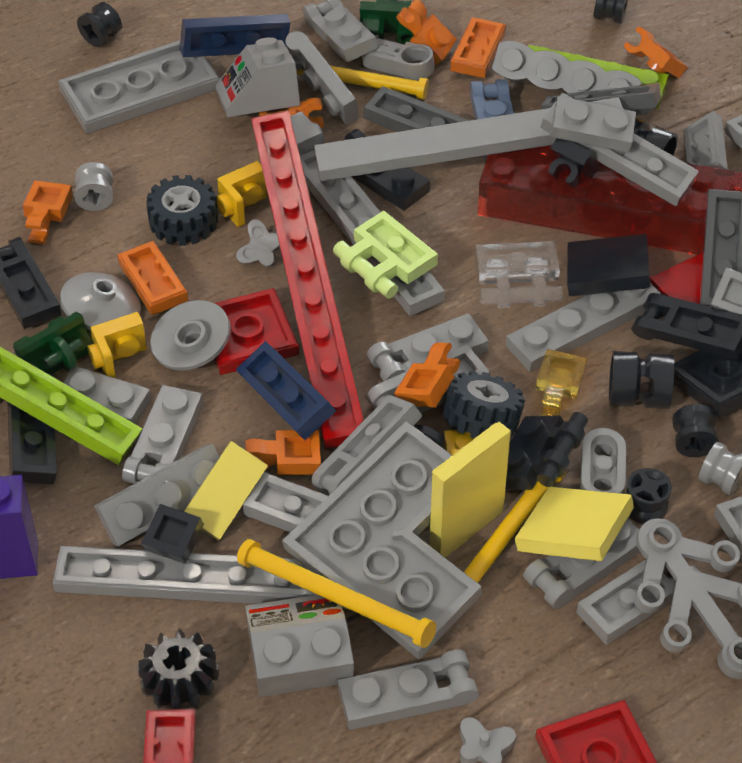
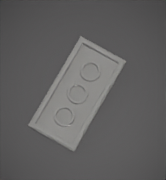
[58,40,220,134]

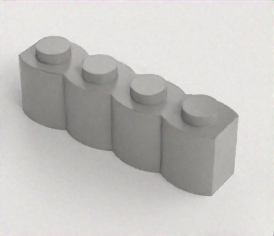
[492,41,644,94]

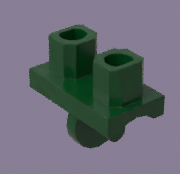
[360,0,414,45]
[13,311,93,374]

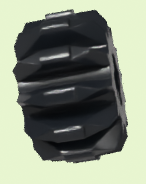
[137,628,220,709]

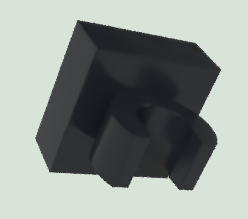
[549,138,600,188]
[141,504,204,564]

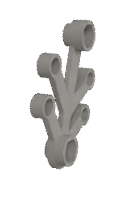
[634,518,742,679]

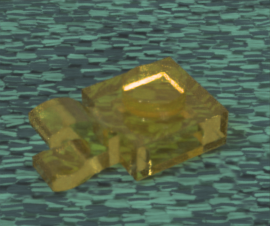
[536,349,588,416]

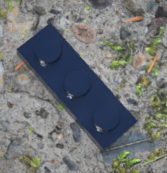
[180,14,291,58]
[236,341,336,440]

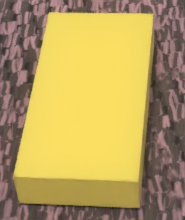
[183,441,268,541]

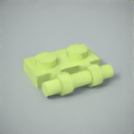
[333,211,438,299]

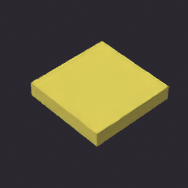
[515,487,634,561]

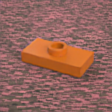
[450,17,506,79]
[117,241,188,316]

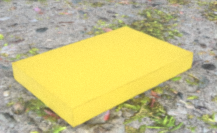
[429,422,511,558]

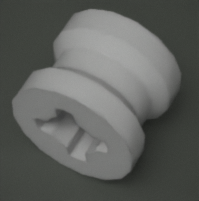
[74,162,113,211]
[698,442,742,496]

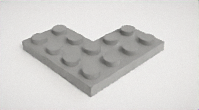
[282,421,482,659]

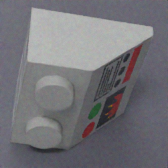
[215,38,300,117]
[245,595,354,697]

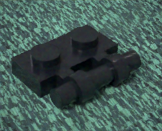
[505,412,588,490]

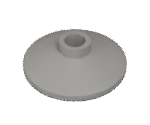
[60,272,141,330]
[150,300,230,371]

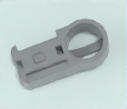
[362,35,435,80]

